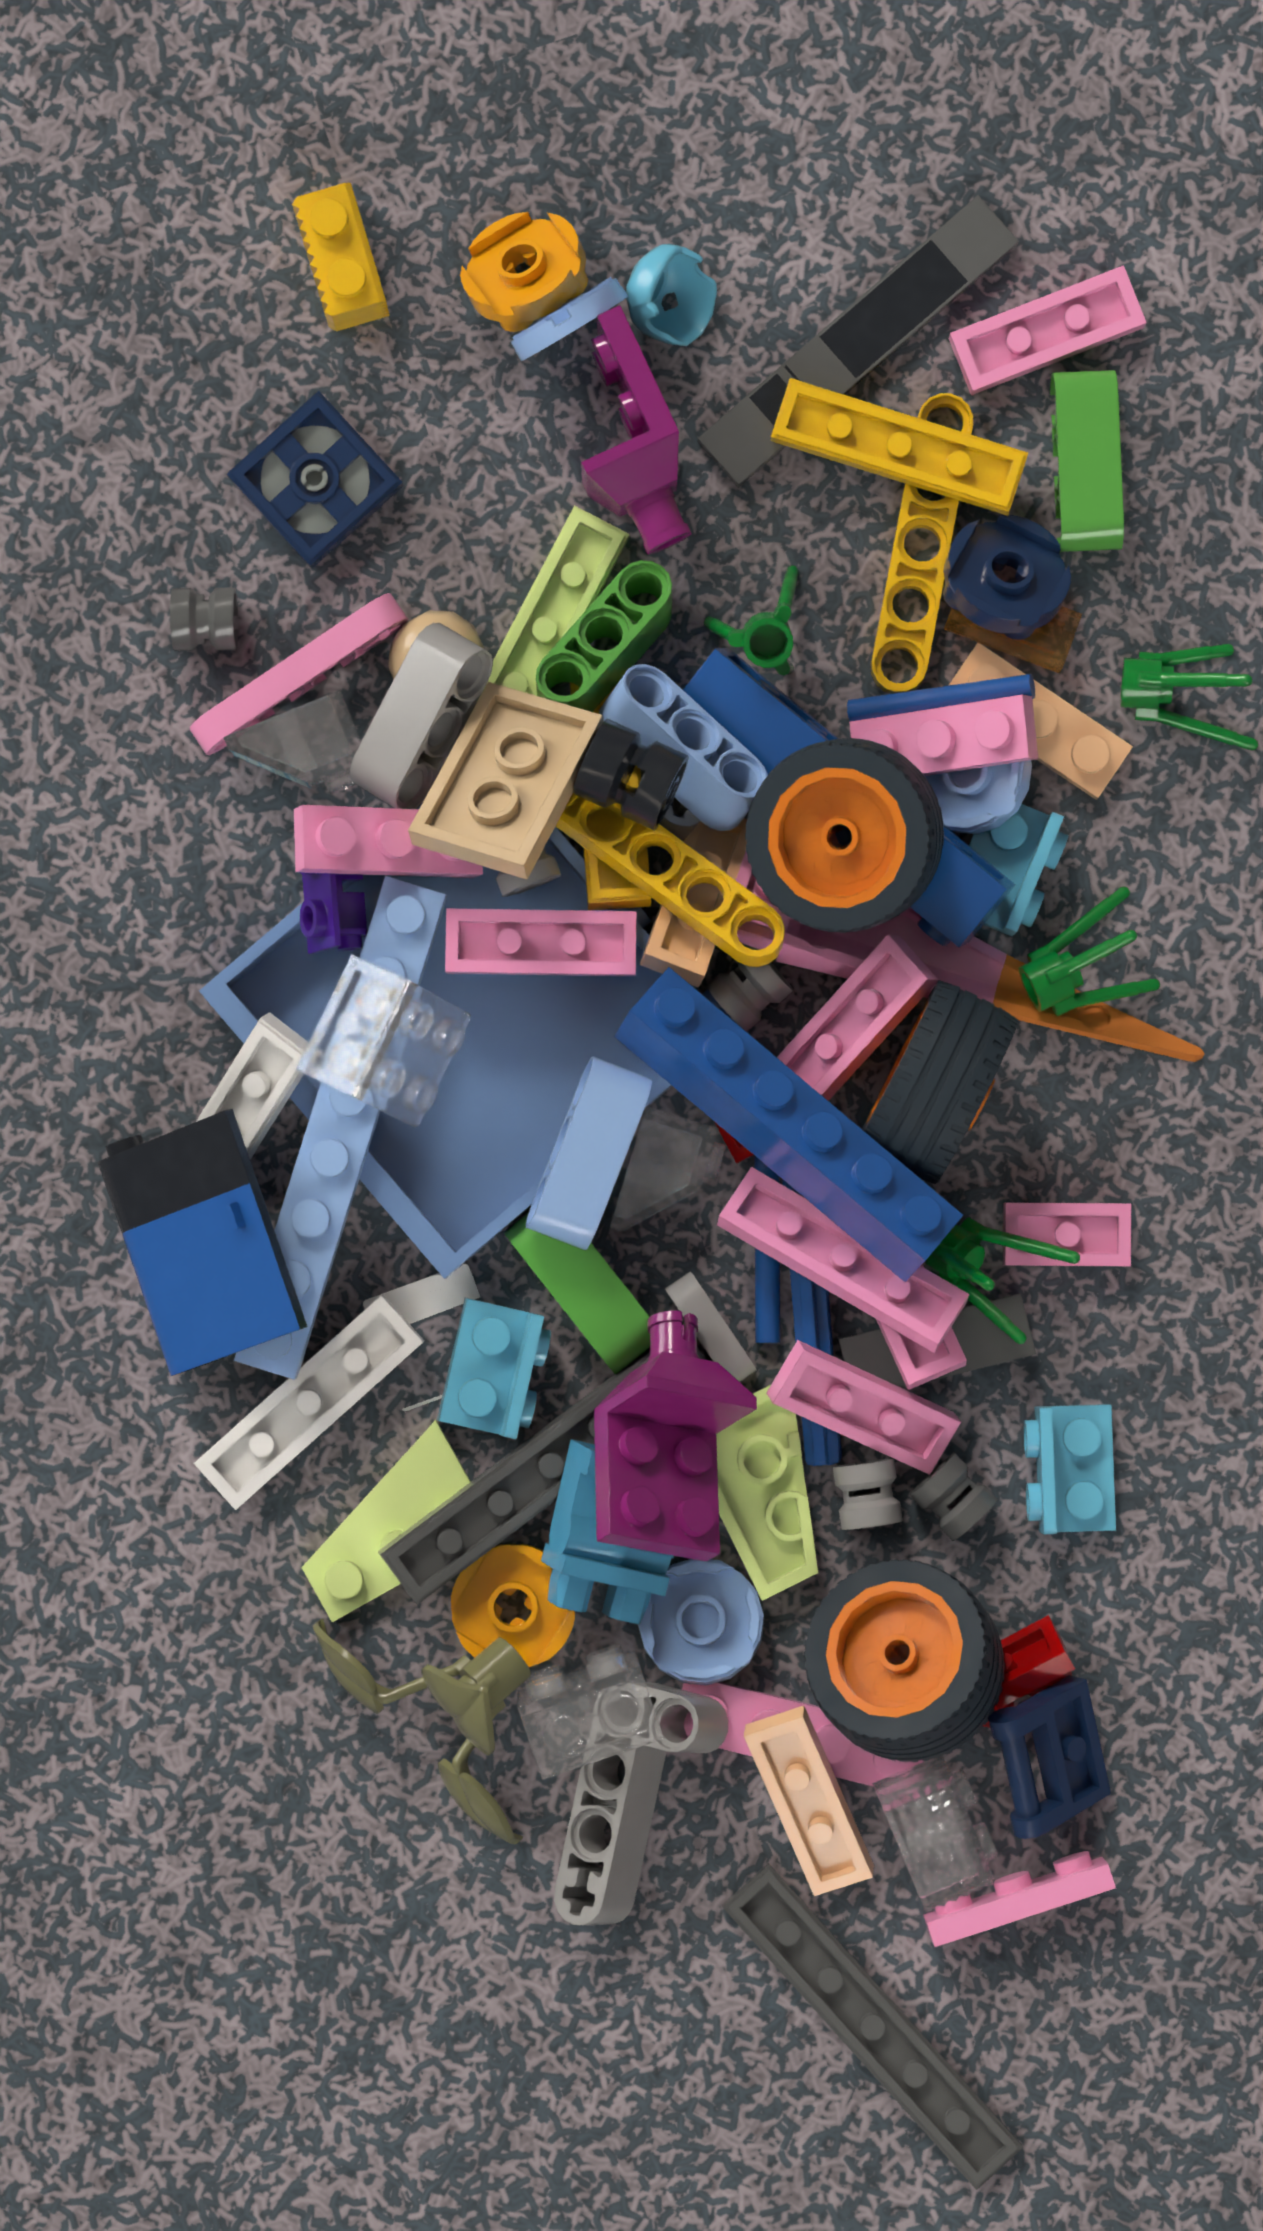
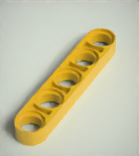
[871,393,973,694]
[555,793,785,967]

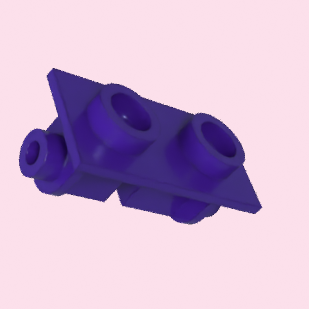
[300,872,368,954]

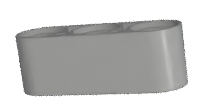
[350,623,493,809]

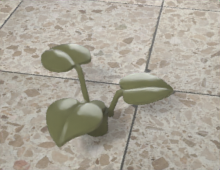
[313,1618,531,1844]

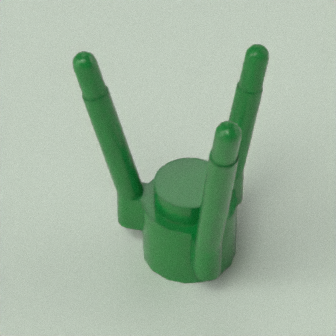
[704,565,799,675]
[1120,644,1258,751]
[1019,886,1160,1017]
[924,1217,1080,1344]

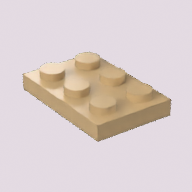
[408,682,604,880]

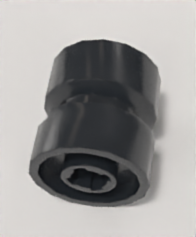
[573,718,689,831]

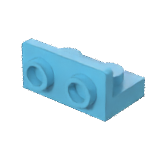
[969,804,1069,936]
[437,1298,551,1439]
[1024,1404,1116,1535]

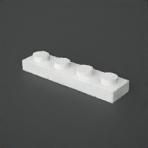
[194,1294,424,1510]

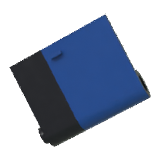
[97,1109,308,1376]

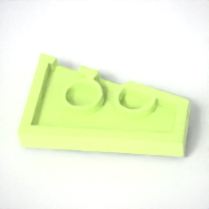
[716,1384,818,1601]
[301,1420,471,1622]

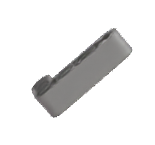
[554,1680,728,1925]

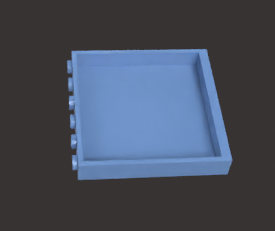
[199,804,731,1279]

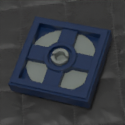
[227,391,404,569]

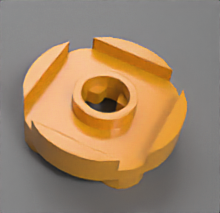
[460,212,588,332]
[451,1544,575,1667]

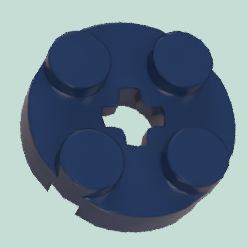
[943,515,1071,640]

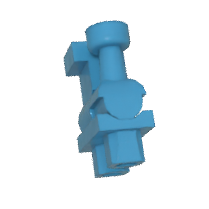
[541,1439,674,1624]

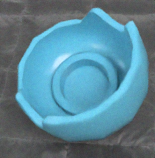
[626,244,717,346]

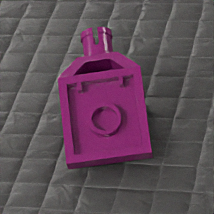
[581,305,692,555]
[594,1311,757,1562]

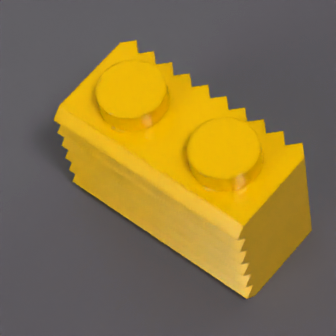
[292,182,390,332]

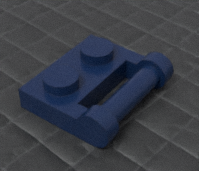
[988,1675,1111,1839]

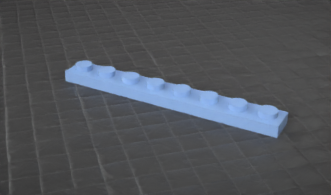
[234,876,448,1380]

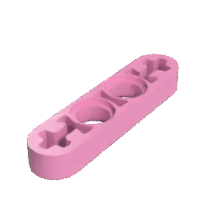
[189,593,408,755]

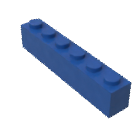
[683,647,1016,948]
[614,967,963,1282]

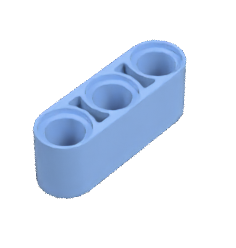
[599,664,768,831]
[526,1056,652,1250]

